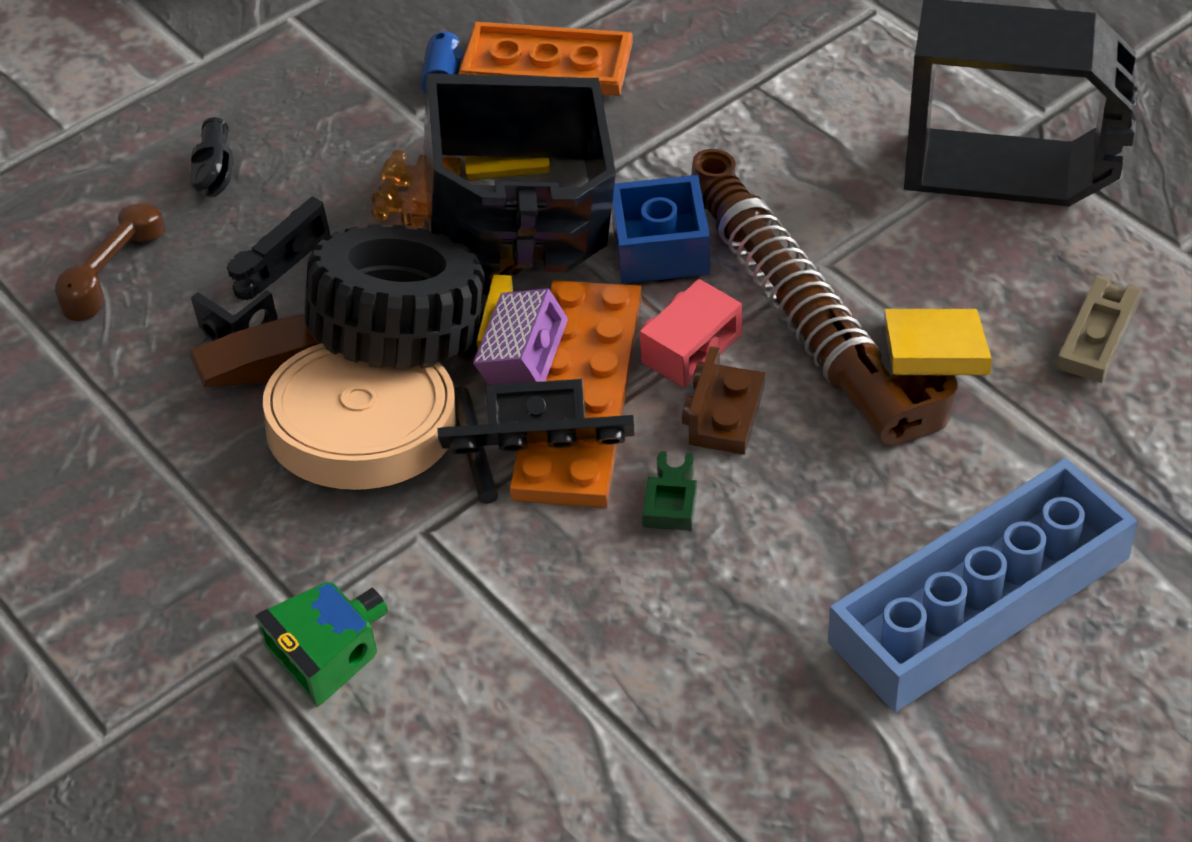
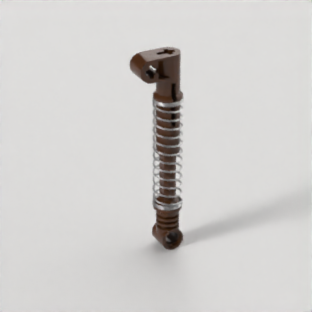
[691,149,958,446]

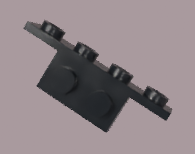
[437,379,635,454]

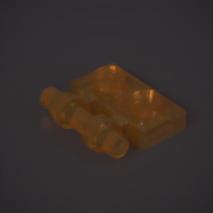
[372,150,462,227]

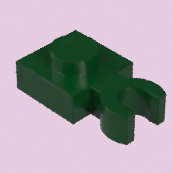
[642,451,697,531]

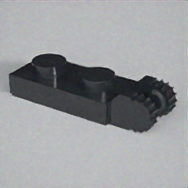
[227,196,330,300]

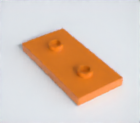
[458,22,633,96]

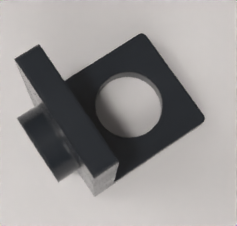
[191,290,278,341]

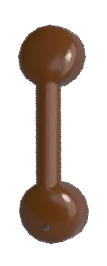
[55,203,165,321]

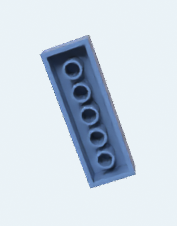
[828,458,1138,713]

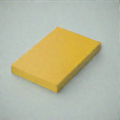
[884,309,992,375]

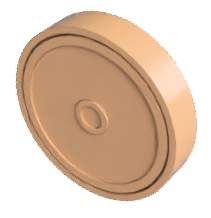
[263,343,455,490]

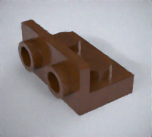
[682,346,766,455]

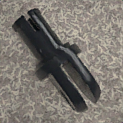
[190,117,234,198]

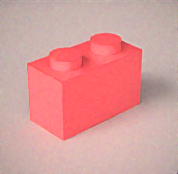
[640,279,742,388]

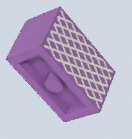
[473,288,568,385]

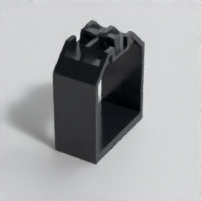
[904,0,1138,207]
[423,73,616,272]

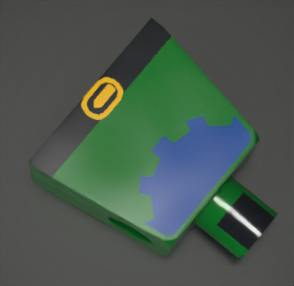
[255,582,388,707]

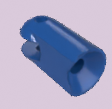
[420,31,464,94]

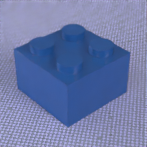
[612,175,710,284]

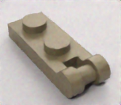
[1056,275,1142,383]

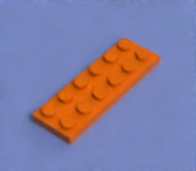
[510,280,642,508]

